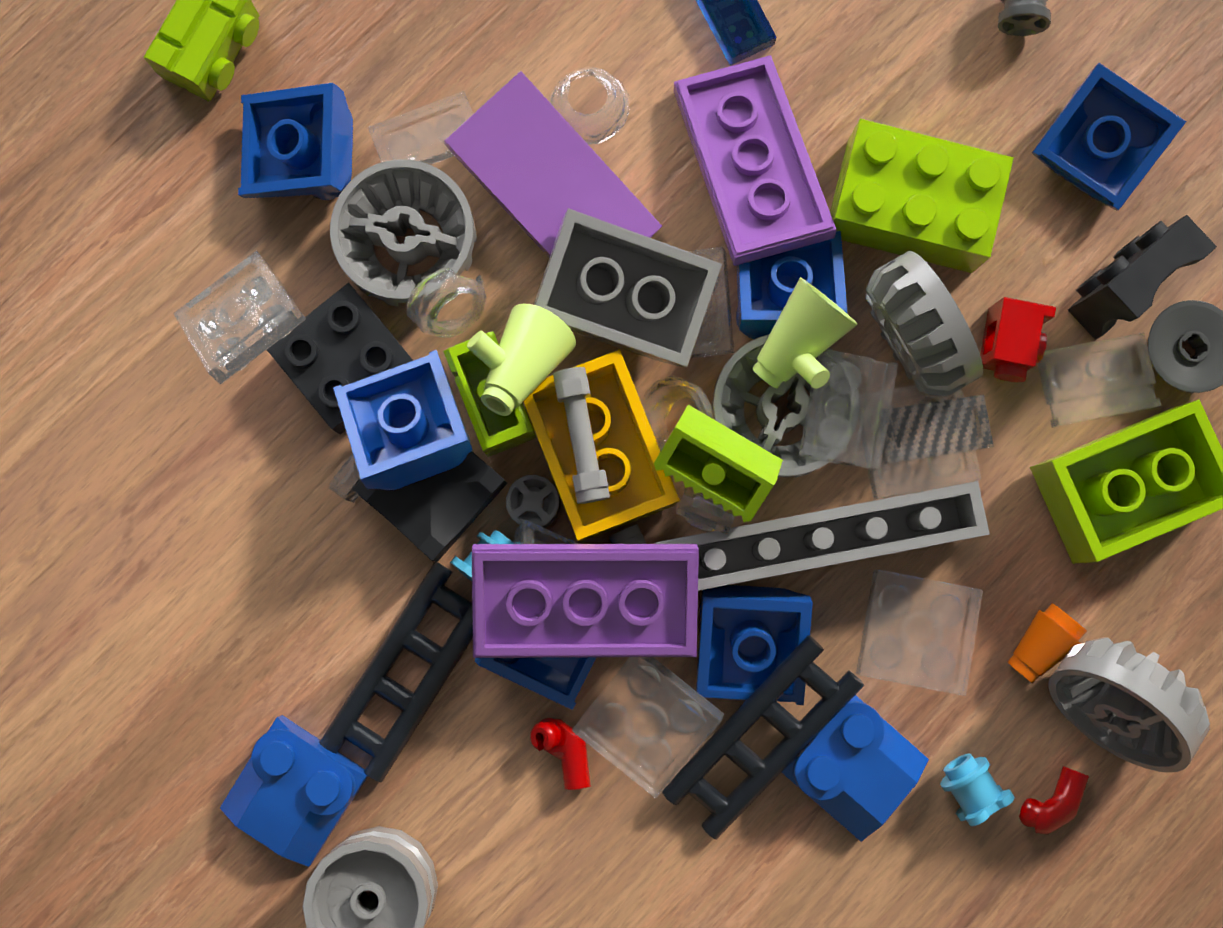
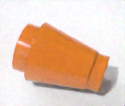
[1007,603,1087,684]

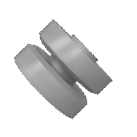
[302,826,438,928]

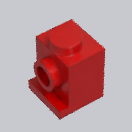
[980,297,1056,382]

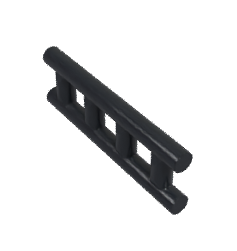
[319,562,473,782]
[661,635,865,840]

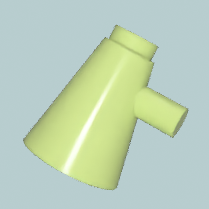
[752,277,858,389]
[467,304,576,416]

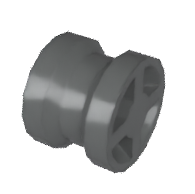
[998,0,1051,36]
[506,475,560,530]

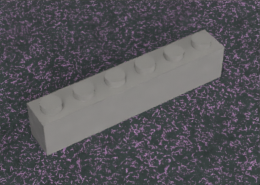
[654,481,990,590]

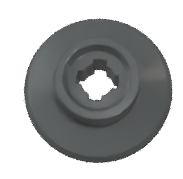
[1148,300,1223,393]

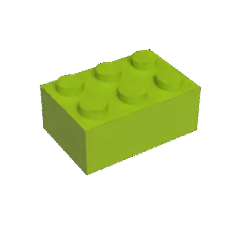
[830,118,1014,273]
[1030,399,1223,564]

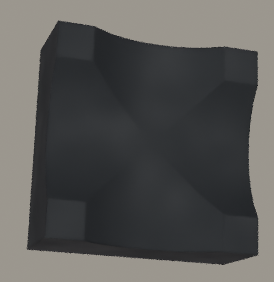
[1068,215,1217,340]
[266,282,413,435]
[352,451,508,562]

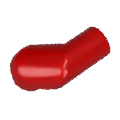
[530,718,591,790]
[1019,766,1089,835]

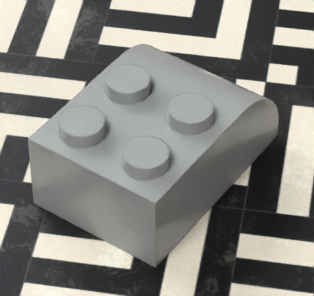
[534,208,722,367]

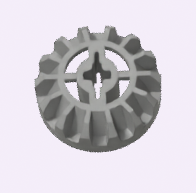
[330,159,477,307]
[865,251,983,397]
[711,335,858,478]
[1049,638,1210,773]

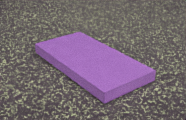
[674,55,836,266]
[444,71,662,258]
[472,544,699,658]

